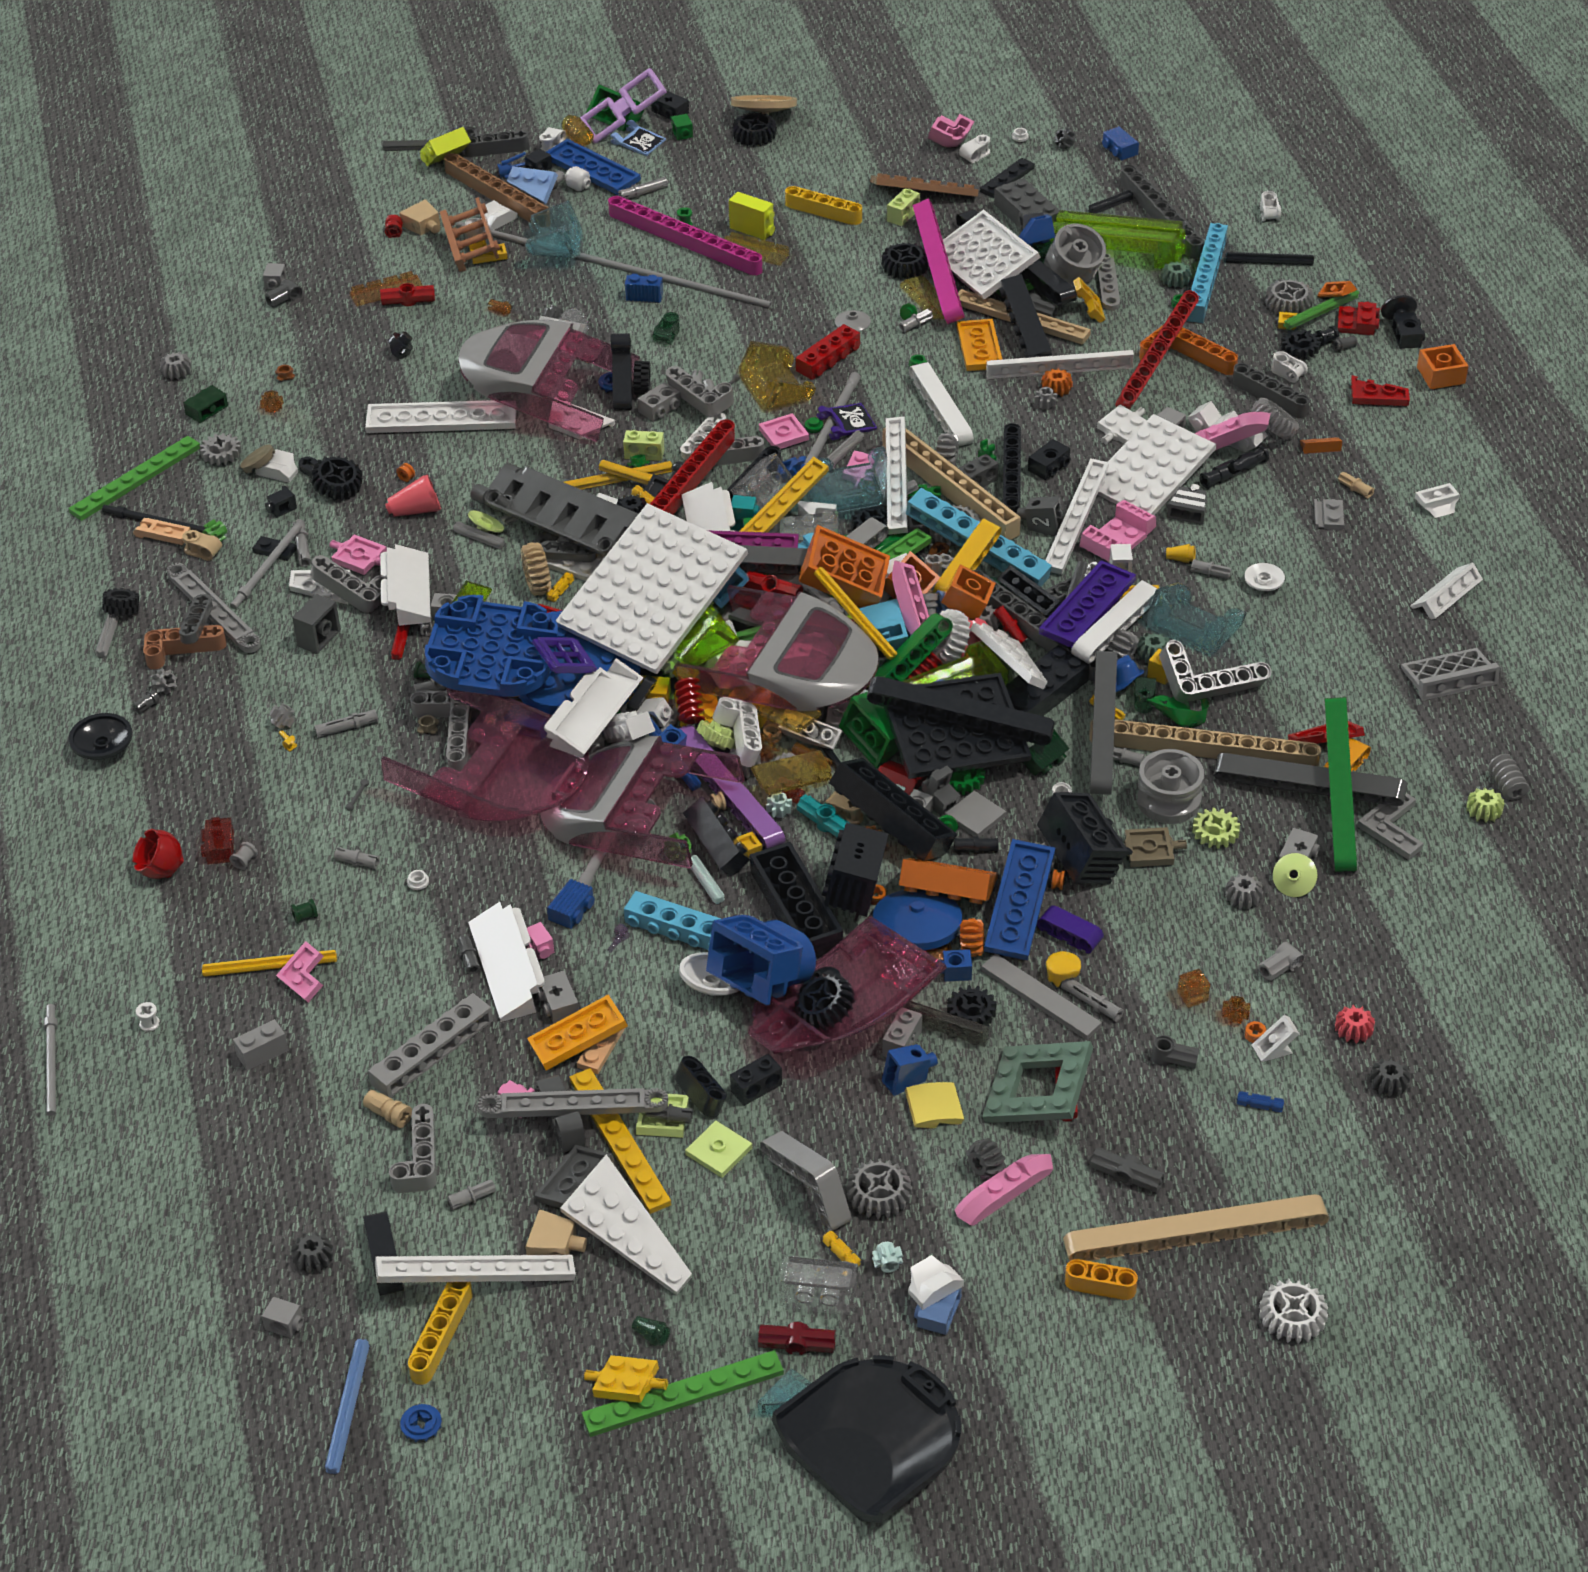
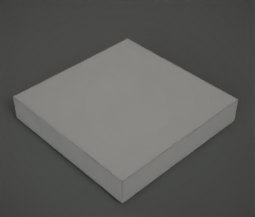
[945,791,1006,837]

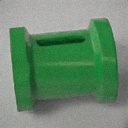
[677,207,693,226]

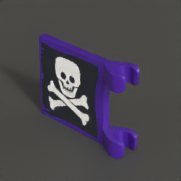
[816,403,877,440]

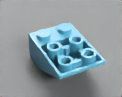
[859,599,908,650]

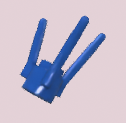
[497,152,526,179]

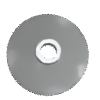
[835,310,871,332]

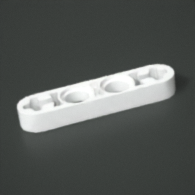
[680,413,726,460]

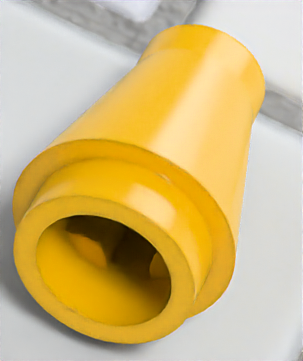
[1166,544,1196,563]

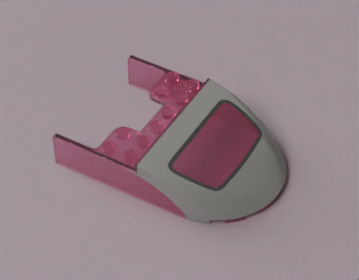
[458,320,640,442]
[674,585,879,711]
[540,736,745,868]

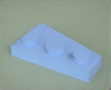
[507,166,558,204]

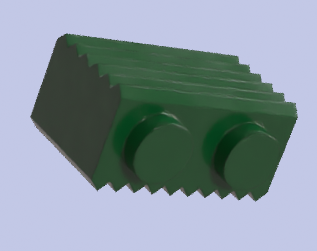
[183,385,228,423]
[1023,729,1070,776]

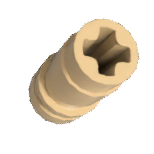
[363,1090,412,1128]

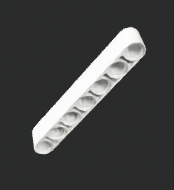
[909,362,974,446]
[1071,580,1160,664]

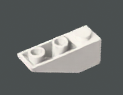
[778,709,843,750]

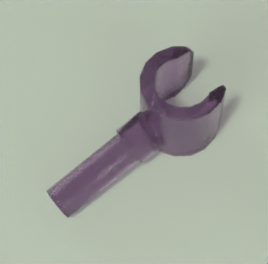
[607,924,630,953]

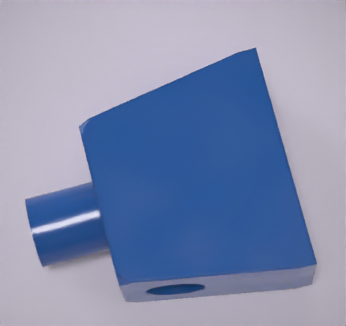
[882,1044,938,1096]

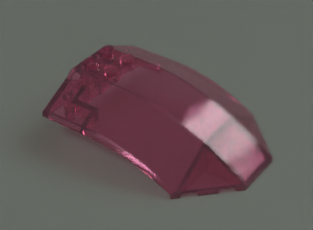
[748,915,947,1054]

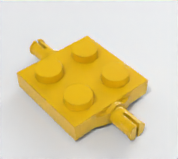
[584,1355,668,1403]

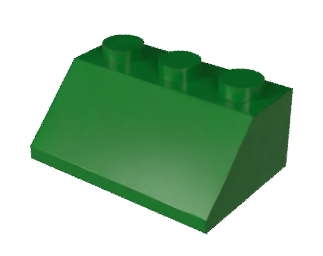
[586,84,645,131]
[839,692,899,769]

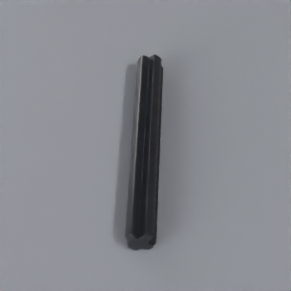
[1226,252,1314,265]

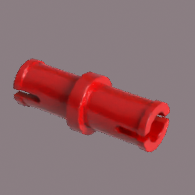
[993,605,1027,643]

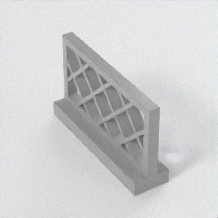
[1401,648,1500,701]

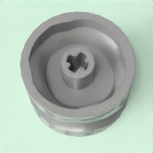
[1044,224,1106,288]
[1137,749,1204,824]

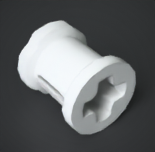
[136,1002,160,1031]

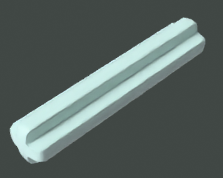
[687,855,725,904]

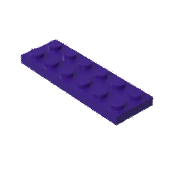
[1039,560,1136,648]

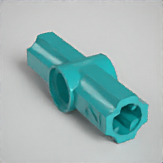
[796,794,849,837]

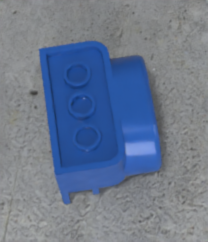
[706,915,816,1005]

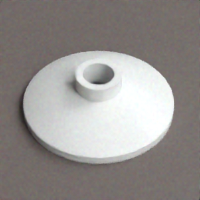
[1244,563,1285,591]

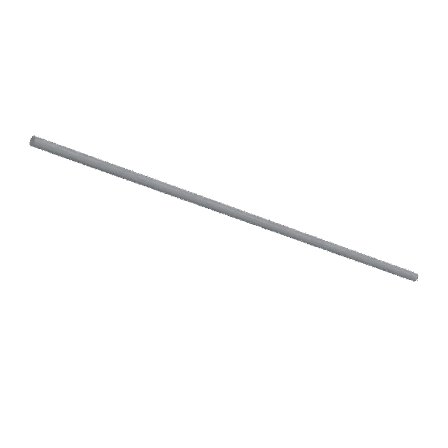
[456,221,772,308]

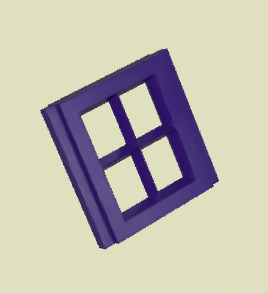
[532,637,597,673]

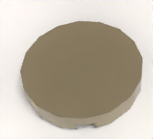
[240,444,276,473]

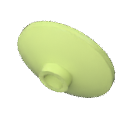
[468,510,504,533]
[1273,853,1318,897]

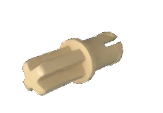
[1338,472,1374,499]

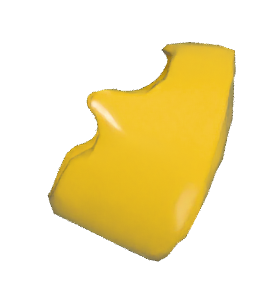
[1046,951,1081,987]

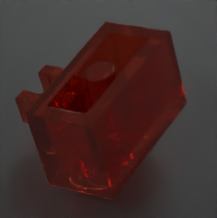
[201,817,234,865]

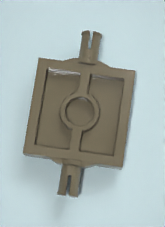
[1124,827,1187,867]

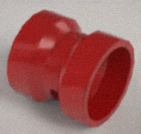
[385,214,403,238]

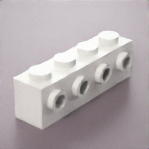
[602,710,655,743]

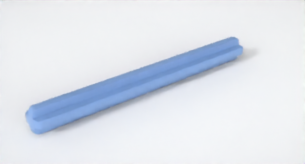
[325,1339,369,1474]

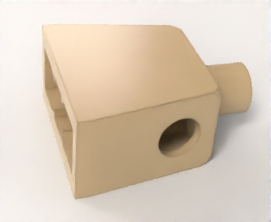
[399,200,440,235]
[525,1210,587,1255]

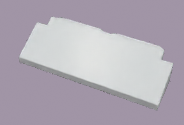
[682,482,735,531]
[380,544,431,626]
[544,658,644,758]
[468,902,545,1022]

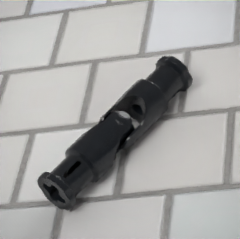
[1199,445,1269,489]

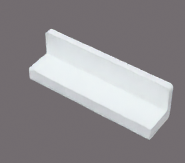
[1411,563,1483,620]

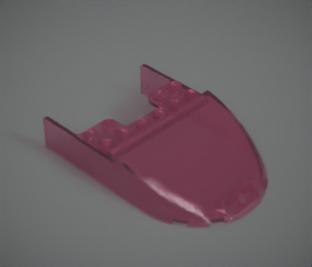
[381,688,589,821]

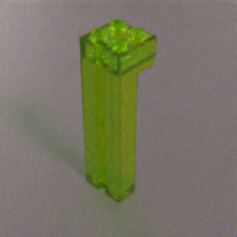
[1051,210,1186,269]

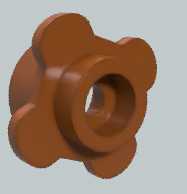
[275,365,295,381]

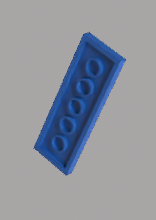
[546,139,641,195]
[984,839,1055,960]

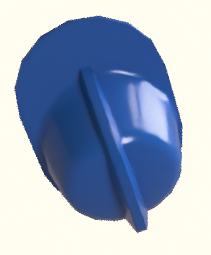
[1116,655,1144,692]

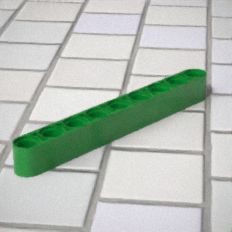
[1325,697,1357,872]

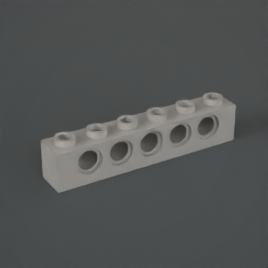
[368,993,493,1098]

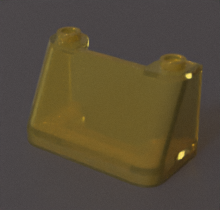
[739,341,816,410]

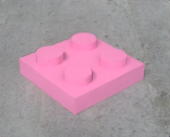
[759,413,809,449]

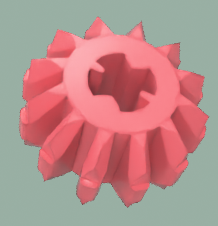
[1335,1005,1375,1044]

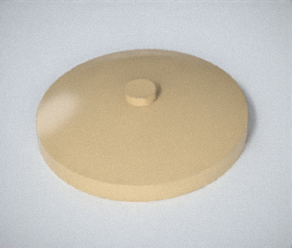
[731,95,797,115]

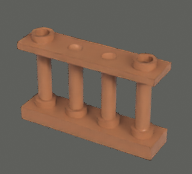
[440,197,500,272]

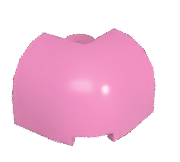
[928,114,974,148]

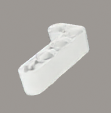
[712,697,762,767]

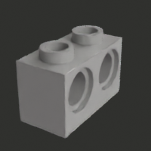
[637,382,681,422]

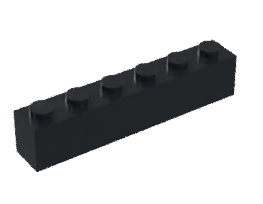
[999,274,1052,358]

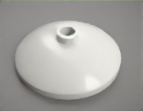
[679,952,739,996]

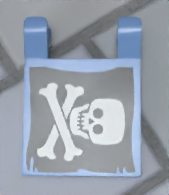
[610,120,666,156]

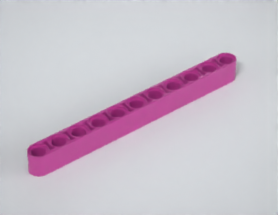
[608,196,763,275]
[913,198,965,325]

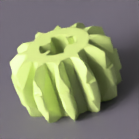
[1466,787,1504,823]

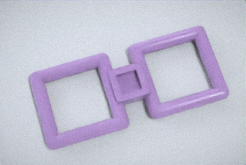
[579,68,667,143]

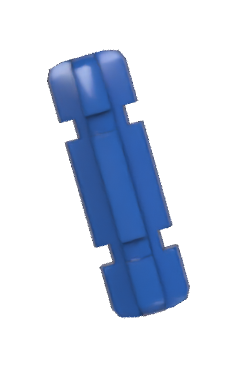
[1237,1091,1284,1112]

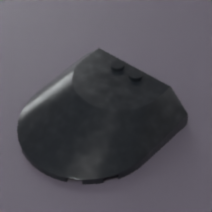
[772,1355,961,1523]

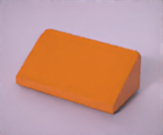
[1317,281,1357,298]
[1300,437,1342,454]

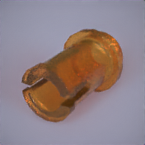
[488,299,512,315]

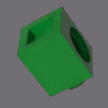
[671,114,693,140]

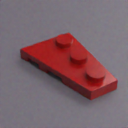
[1351,375,1410,406]
[1288,721,1365,744]

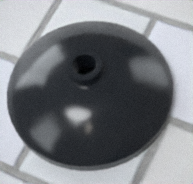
[68,713,133,760]

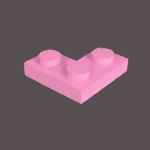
[276,941,324,1003]

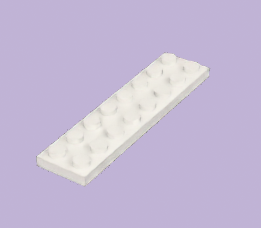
[365,400,517,433]

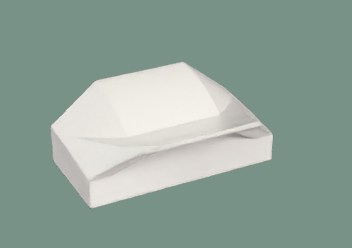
[481,200,518,230]
[255,449,298,483]
[1415,483,1460,518]
[908,1255,964,1310]

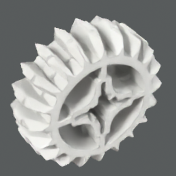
[932,609,971,664]
[1259,1279,1328,1344]

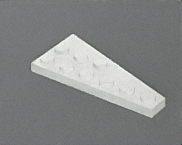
[970,622,1048,689]
[560,1155,692,1295]

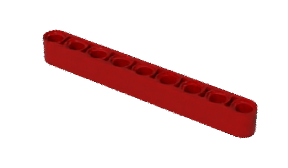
[1115,290,1199,410]
[650,419,735,515]

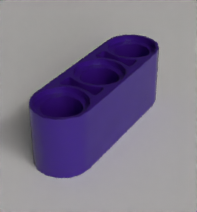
[1037,905,1104,954]

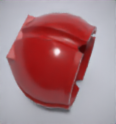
[132,829,184,879]

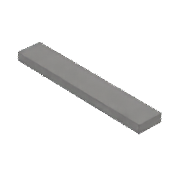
[981,954,1102,1040]

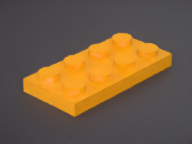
[957,319,1002,371]
[527,995,628,1070]

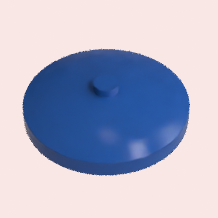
[873,889,962,950]

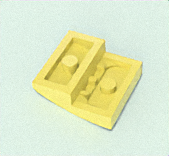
[905,1082,964,1129]

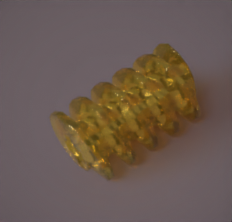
[562,115,594,146]

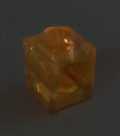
[1177,969,1210,1008]

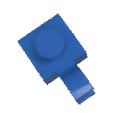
[776,456,806,480]

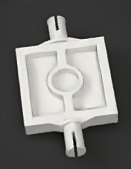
[1097,405,1147,445]

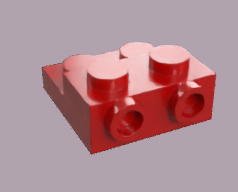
[1337,302,1380,335]

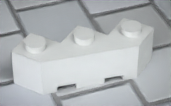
[1187,401,1268,452]

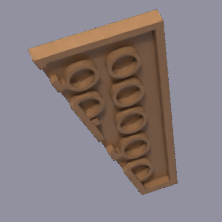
[870,173,979,196]

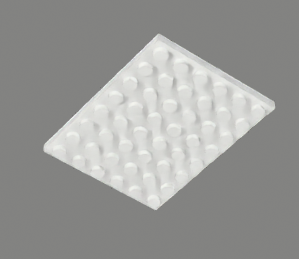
[556,503,748,674]

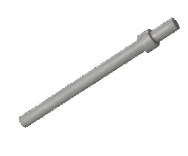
[230,523,302,609]
[44,1004,58,1116]

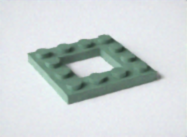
[982,1041,1093,1123]

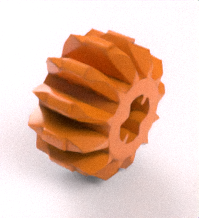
[1041,368,1073,397]
[960,918,985,957]

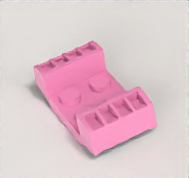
[1079,500,1156,562]

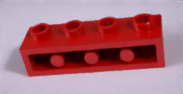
[795,324,861,380]

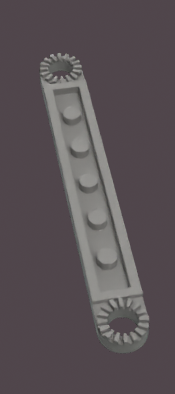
[1092,223,1120,310]
[167,563,261,653]
[478,1088,668,1118]

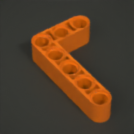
[1139,325,1238,375]

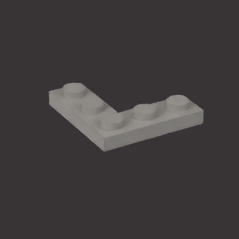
[1357,793,1424,860]

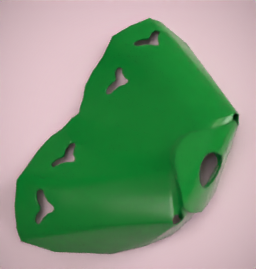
[1147,695,1209,728]

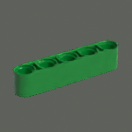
[870,613,953,682]

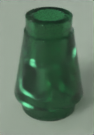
[632,1316,670,1346]

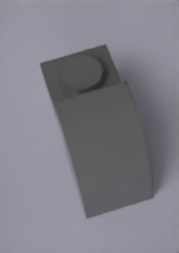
[922,766,960,816]

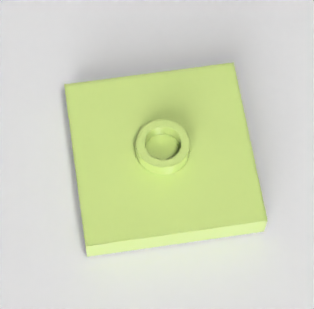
[685,1121,753,1178]

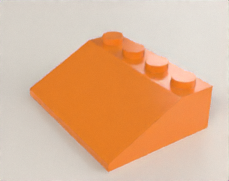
[799,525,890,608]
[899,858,999,904]

